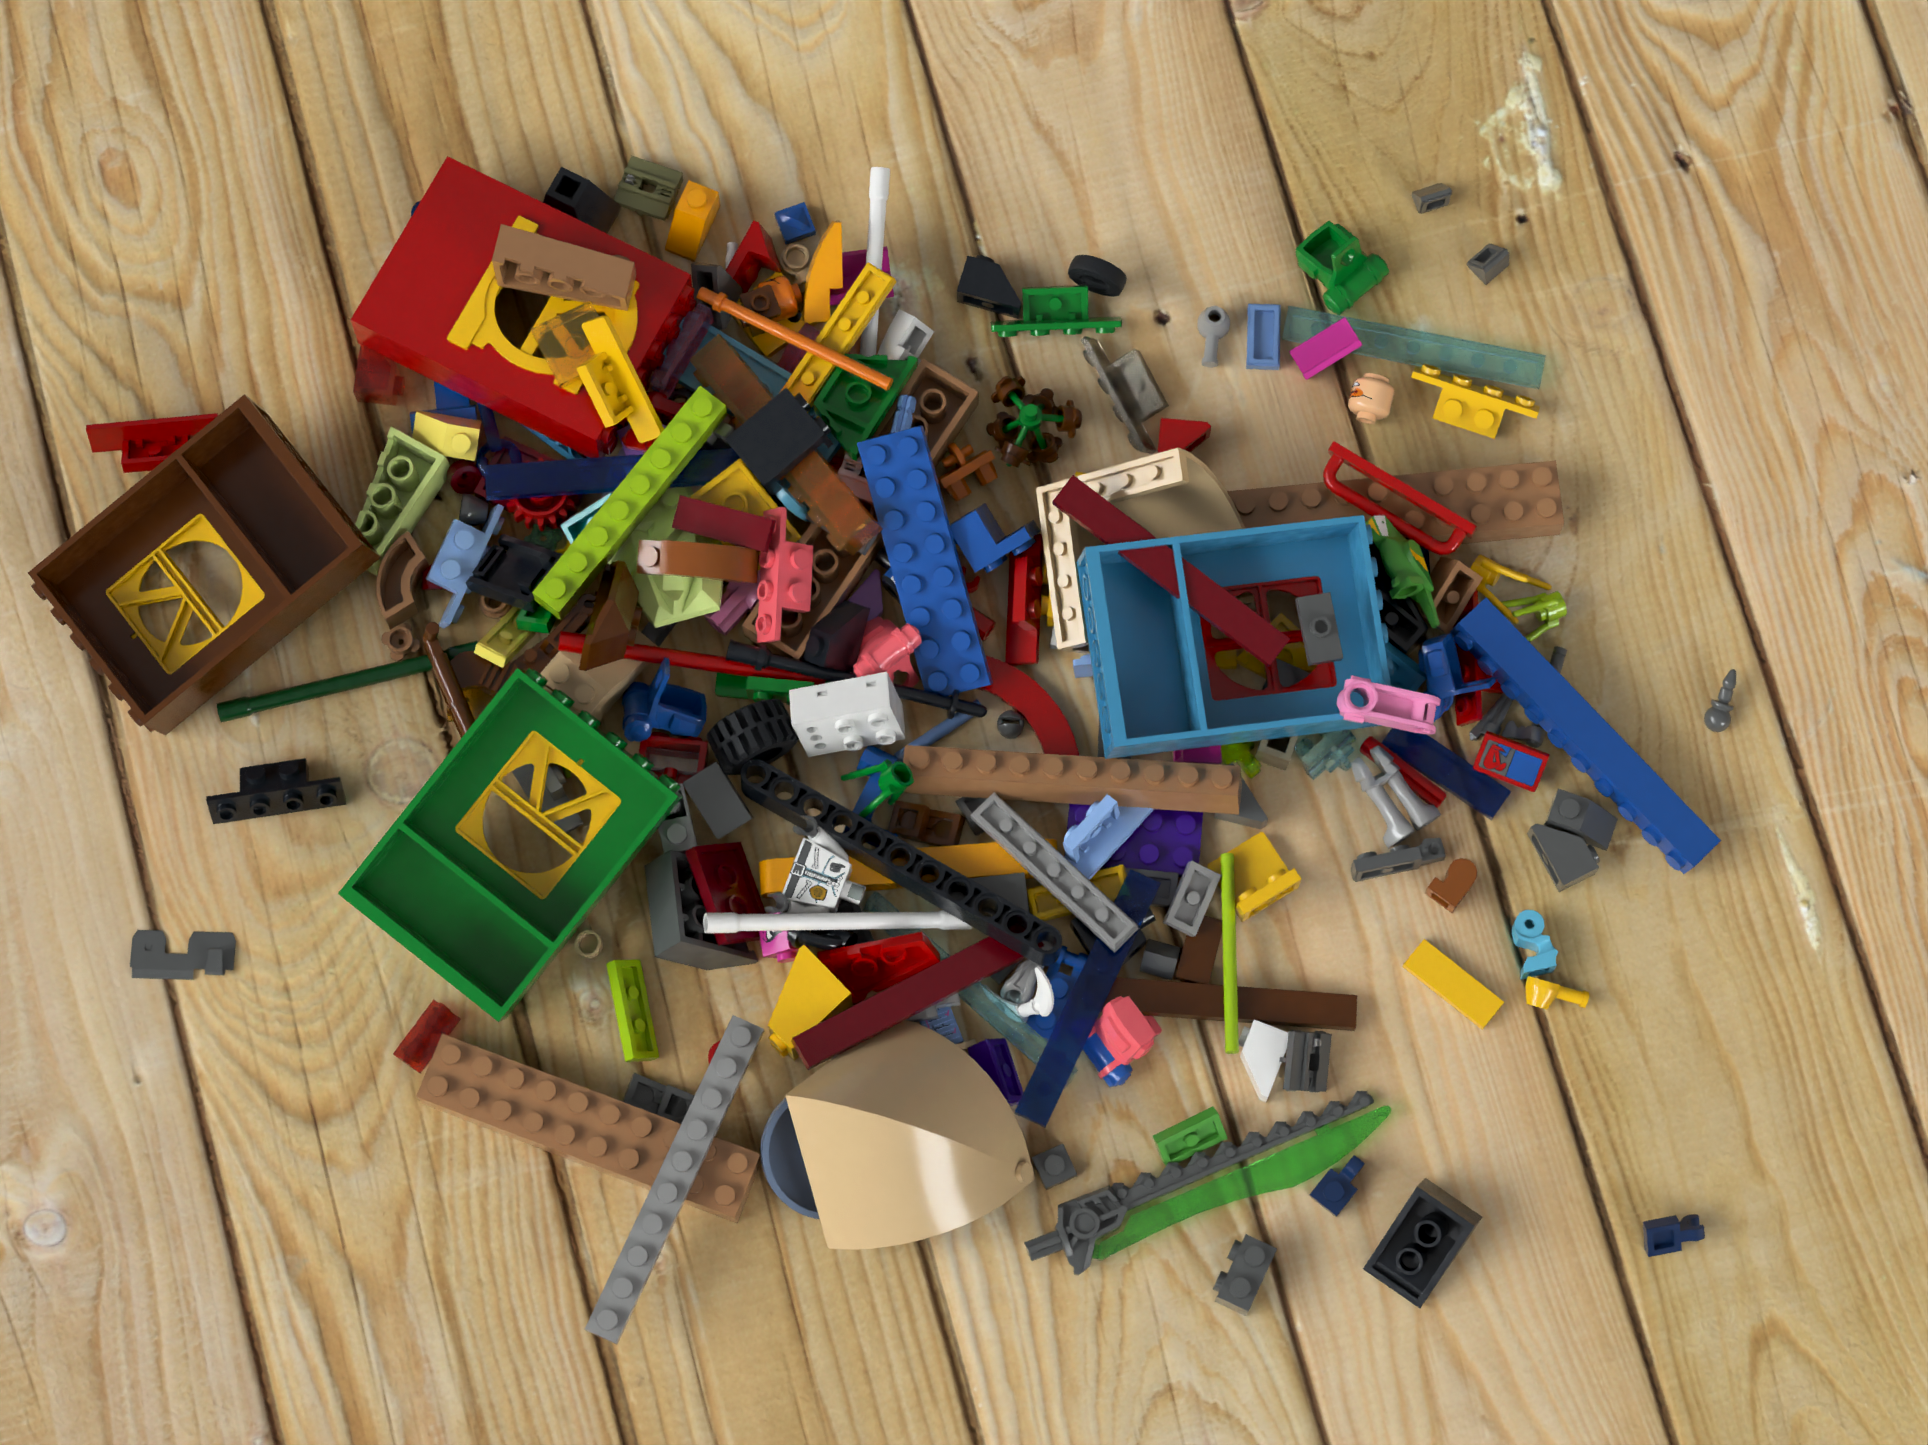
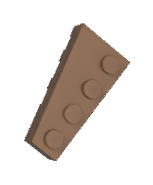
[492,224,636,311]

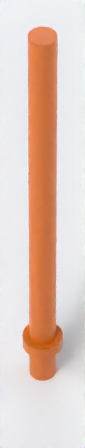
[697,287,893,391]

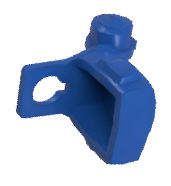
[1418,633,1496,721]
[622,657,707,742]

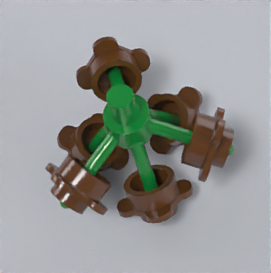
[986,376,1082,468]

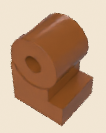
[1425,858,1477,913]

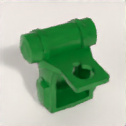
[1296,221,1389,315]

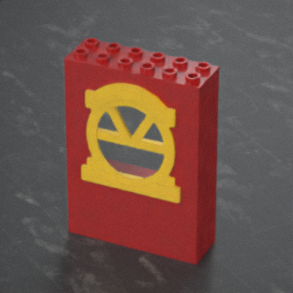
[350,156,696,463]

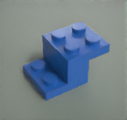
[950,503,1040,573]

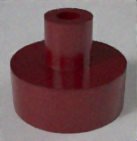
[447,459,482,494]

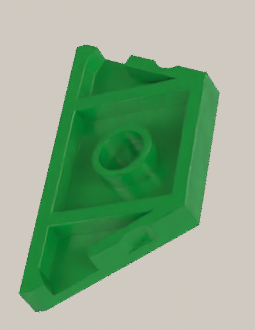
[813,354,918,461]

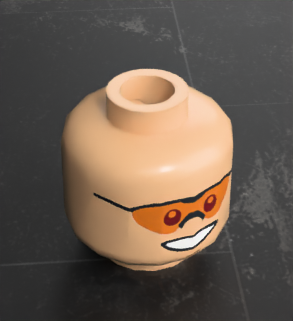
[1348,373,1395,424]

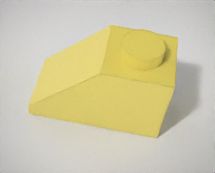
[412,410,482,461]

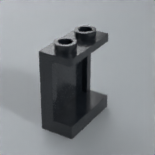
[725,388,833,496]

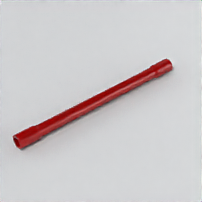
[558,631,826,685]

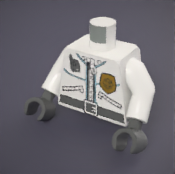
[765,815,866,914]

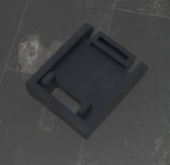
[466,534,563,613]

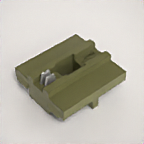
[613,155,683,221]

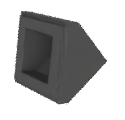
[1467,244,1509,285]
[1139,939,1181,980]

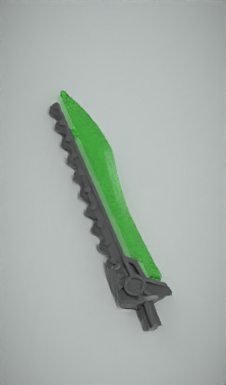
[1024,1091,1391,1276]

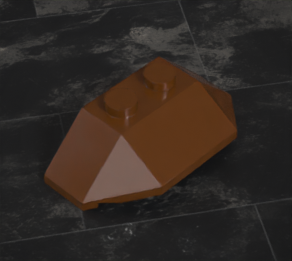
[579,560,643,671]

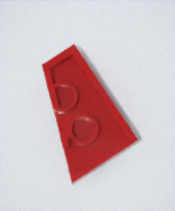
[817,931,940,1004]

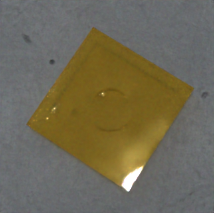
[530,300,599,389]

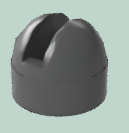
[997,710,1024,739]

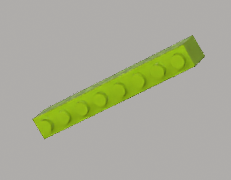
[532,386,727,620]

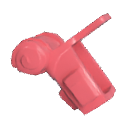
[853,616,922,687]

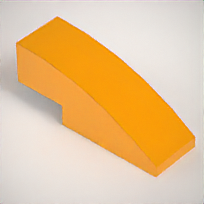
[802,220,843,322]

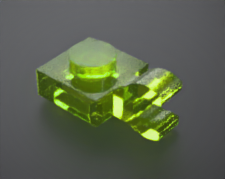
[1221,741,1262,779]

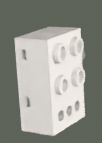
[789,672,906,757]

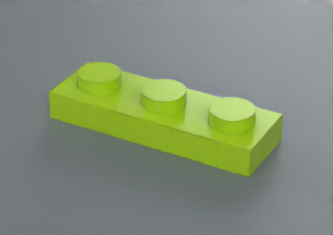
[606,959,659,1062]

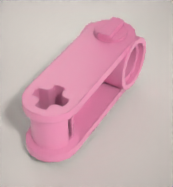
[1337,675,1441,735]

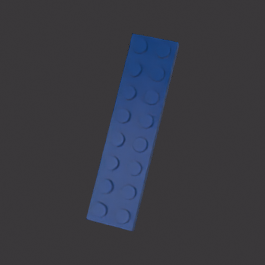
[857,425,993,696]

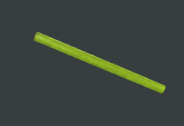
[1221,853,1239,1054]

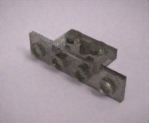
[1080,336,1169,454]

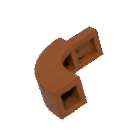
[636,540,759,584]

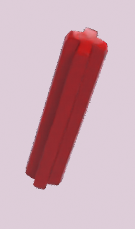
[1359,736,1447,808]

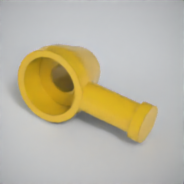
[1525,976,1589,1010]

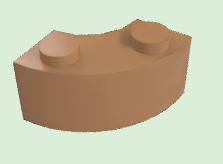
[376,531,429,630]

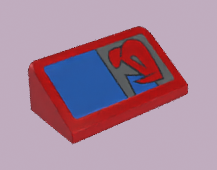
[1473,731,1550,792]

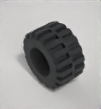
[706,699,799,775]

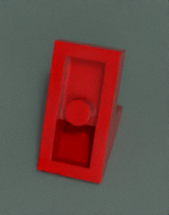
[726,220,782,293]

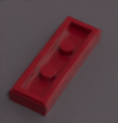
[672,495,776,553]

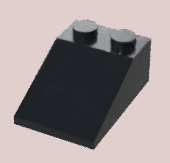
[1363,1178,1482,1308]

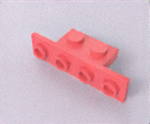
[755,507,813,644]

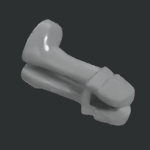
[1351,745,1441,849]

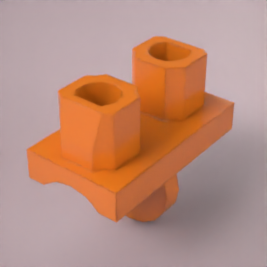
[937,442,998,501]

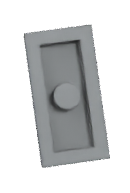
[1163,861,1221,937]

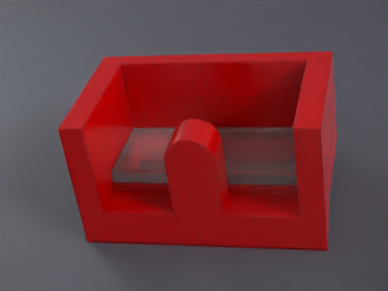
[639,732,709,790]

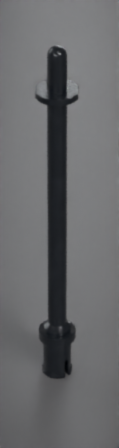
[725,639,987,719]

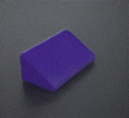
[968,1038,1026,1107]

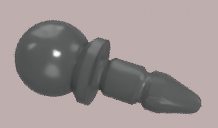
[1704,669,1736,732]

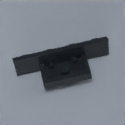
[206,758,346,824]

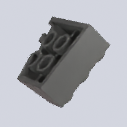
[645,850,758,970]

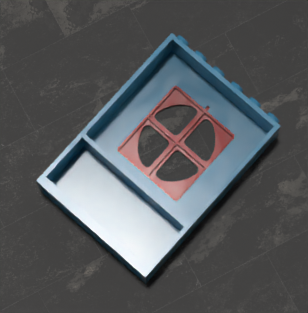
[1076,515,1393,759]

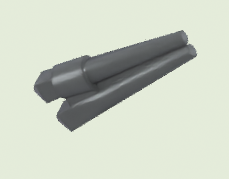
[1469,693,1513,741]

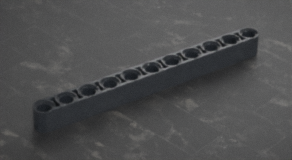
[741,759,1062,966]

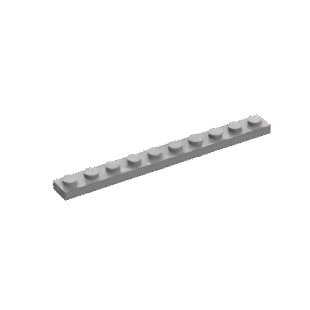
[585,1015,765,1345]

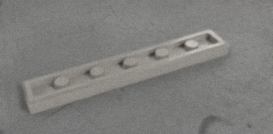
[970,792,1139,953]

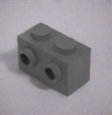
[1213,1234,1277,1316]

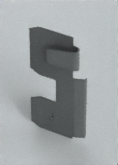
[130,930,236,980]

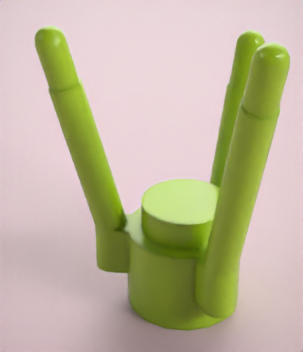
[1501,591,1567,642]

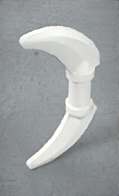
[981,966,1054,1024]

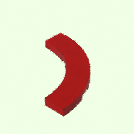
[976,655,1079,756]

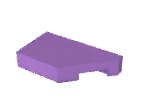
[848,569,883,622]

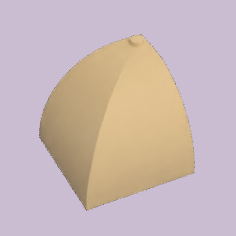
[1036,448,1256,653]
[785,1020,1035,1250]

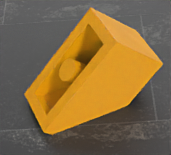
[665,180,721,262]

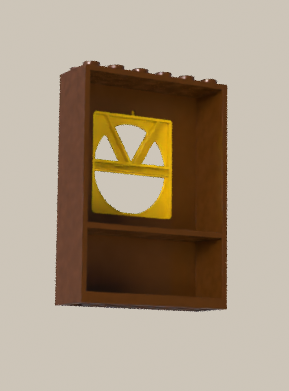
[28,394,381,736]

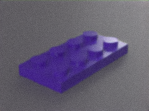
[1064,804,1203,877]

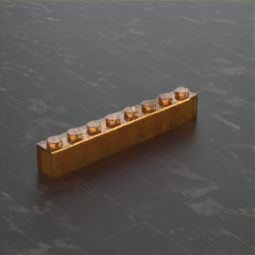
[689,333,883,555]

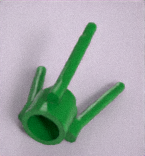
[841,759,914,818]

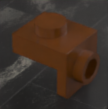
[739,285,781,337]

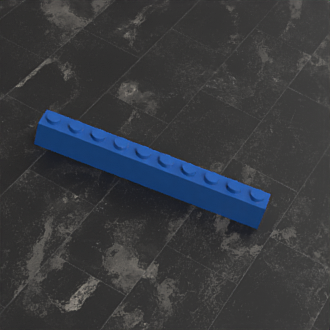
[1450,598,1721,874]

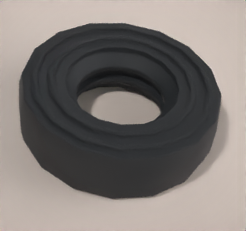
[1068,255,1127,297]

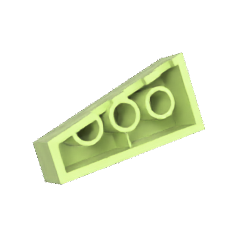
[355,426,450,576]

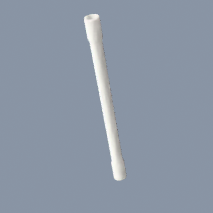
[860,167,890,357]
[703,910,972,933]

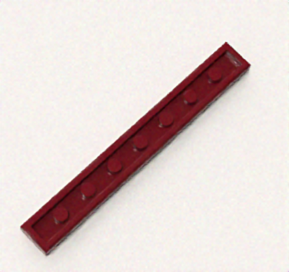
[1052,475,1290,667]
[791,924,1044,1070]

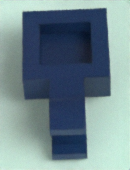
[1309,1155,1365,1217]
[1643,1214,1705,1257]

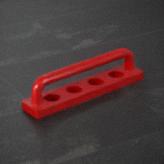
[1323,441,1477,555]

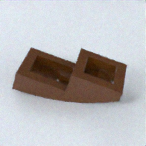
[888,800,966,846]

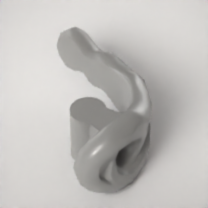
[1000,941,1054,1004]

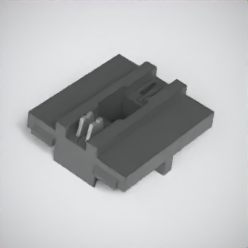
[1279,1030,1332,1092]

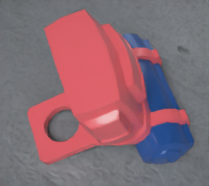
[1070,996,1162,1087]

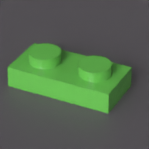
[1152,1106,1228,1166]

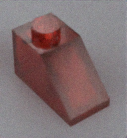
[353,344,405,406]

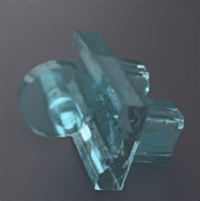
[1294,729,1356,780]

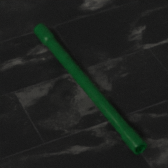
[217,641,478,723]

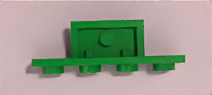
[991,285,1122,337]
[715,673,831,706]

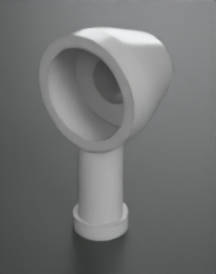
[1197,306,1230,368]

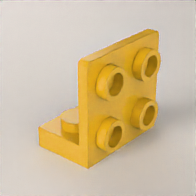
[1207,832,1302,922]

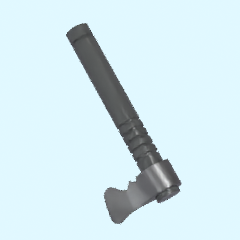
[1502,646,1567,748]

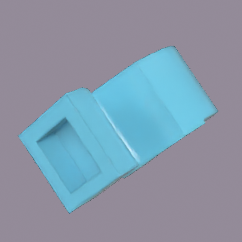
[1511,910,1558,980]

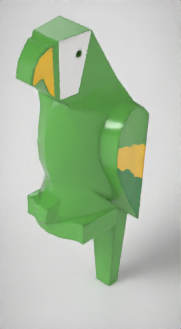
[1365,515,1440,628]

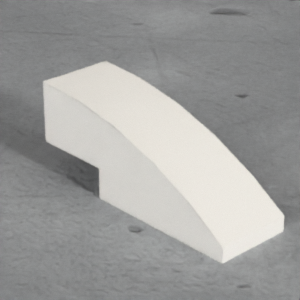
[877,309,935,365]

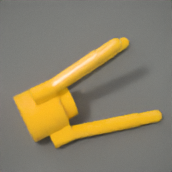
[1470,554,1552,624]

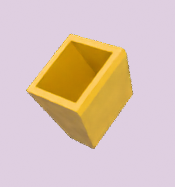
[768,945,853,1061]

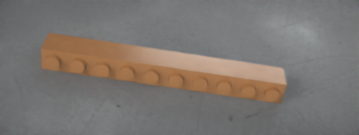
[903,745,1242,814]

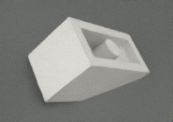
[1239,1019,1288,1103]

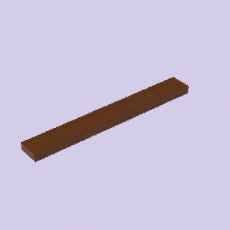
[1084,975,1357,1031]

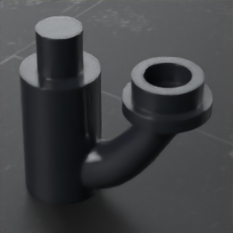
[787,930,858,950]

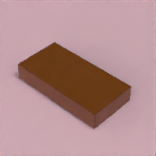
[1175,916,1222,984]

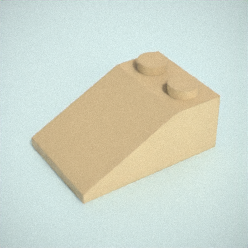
[540,627,658,721]

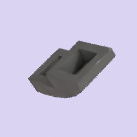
[622,1073,695,1124]

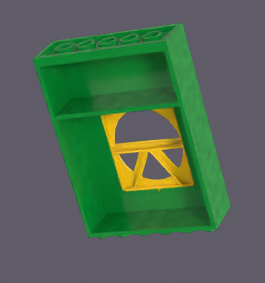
[338,668,683,1022]

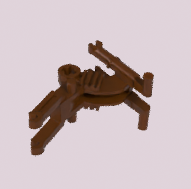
[422,594,596,738]

